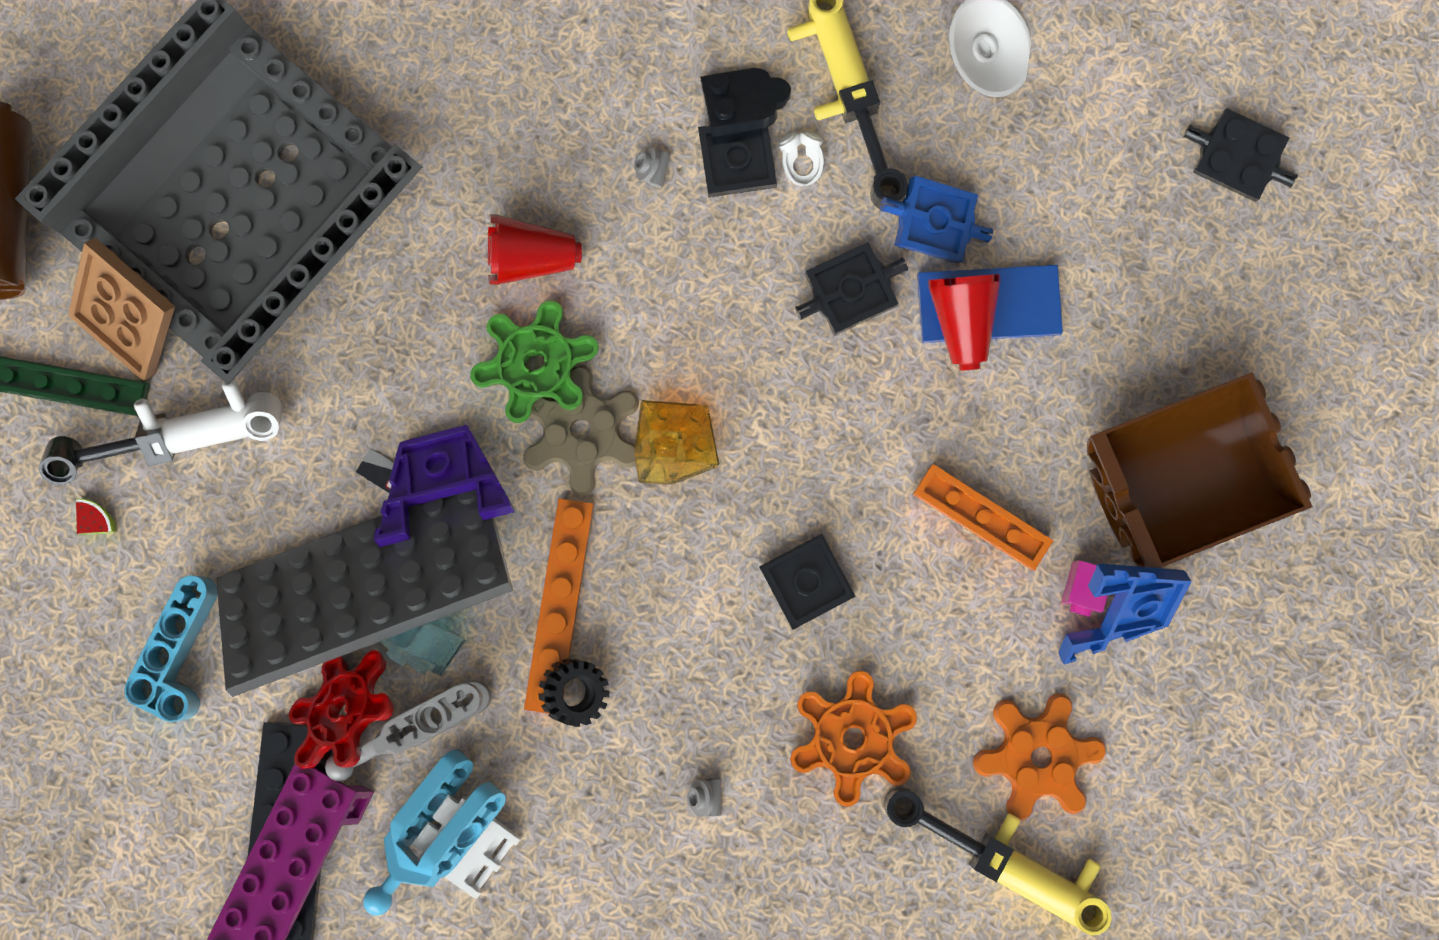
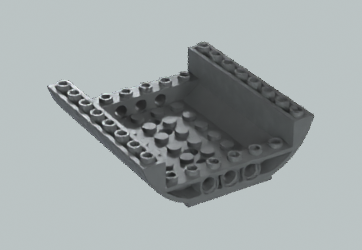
[15,0,423,385]

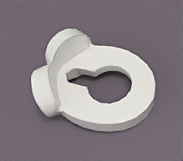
[778,131,824,186]

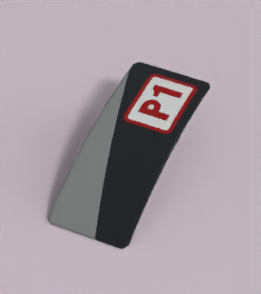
[356,448,394,493]

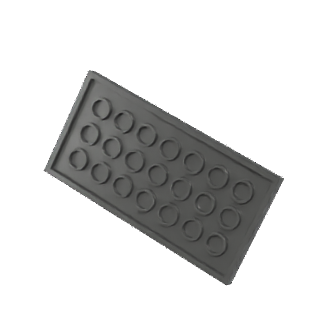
[216,490,513,697]

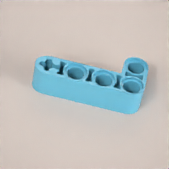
[124,575,218,722]

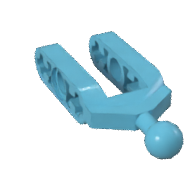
[363,749,506,916]

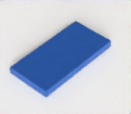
[917,265,1063,343]

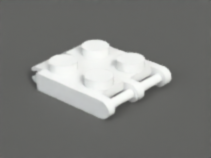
[412,795,521,899]

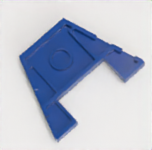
[1058,564,1192,664]

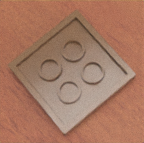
[68,238,175,382]

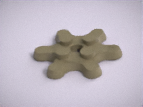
[523,366,640,496]

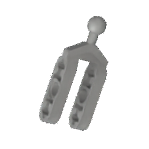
[325,681,491,782]

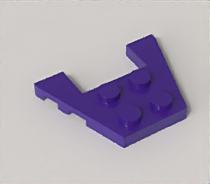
[374,425,515,547]

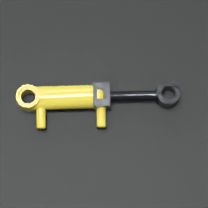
[787,0,908,210]
[884,787,1112,935]

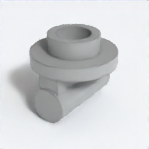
[634,147,670,188]
[687,778,721,817]

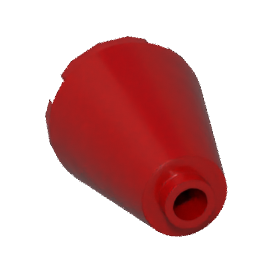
[488,214,582,285]
[928,274,1001,371]

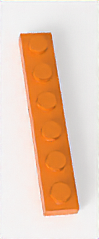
[524,498,594,714]

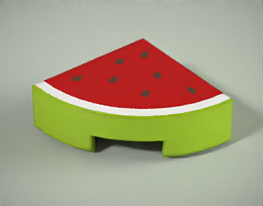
[76,499,117,534]

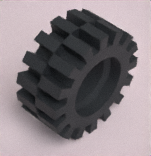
[538,659,610,727]

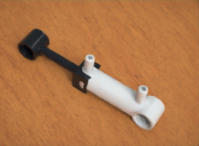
[38,380,282,485]

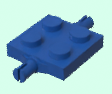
[880,176,993,263]

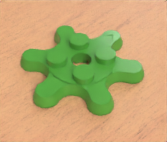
[470,301,599,423]

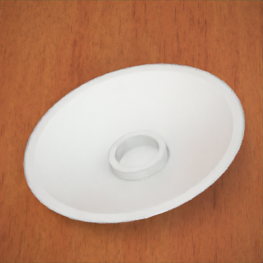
[949,0,1032,97]

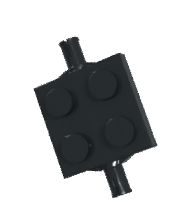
[1183,108,1298,202]
[795,242,908,336]

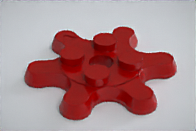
[289,650,394,769]

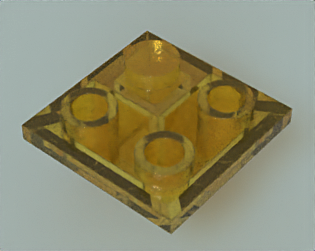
[634,400,720,485]

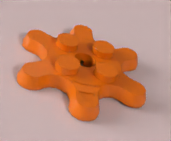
[790,671,917,807]
[973,693,1106,821]

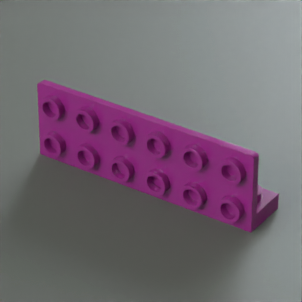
[207,764,374,940]

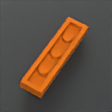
[912,464,1054,571]

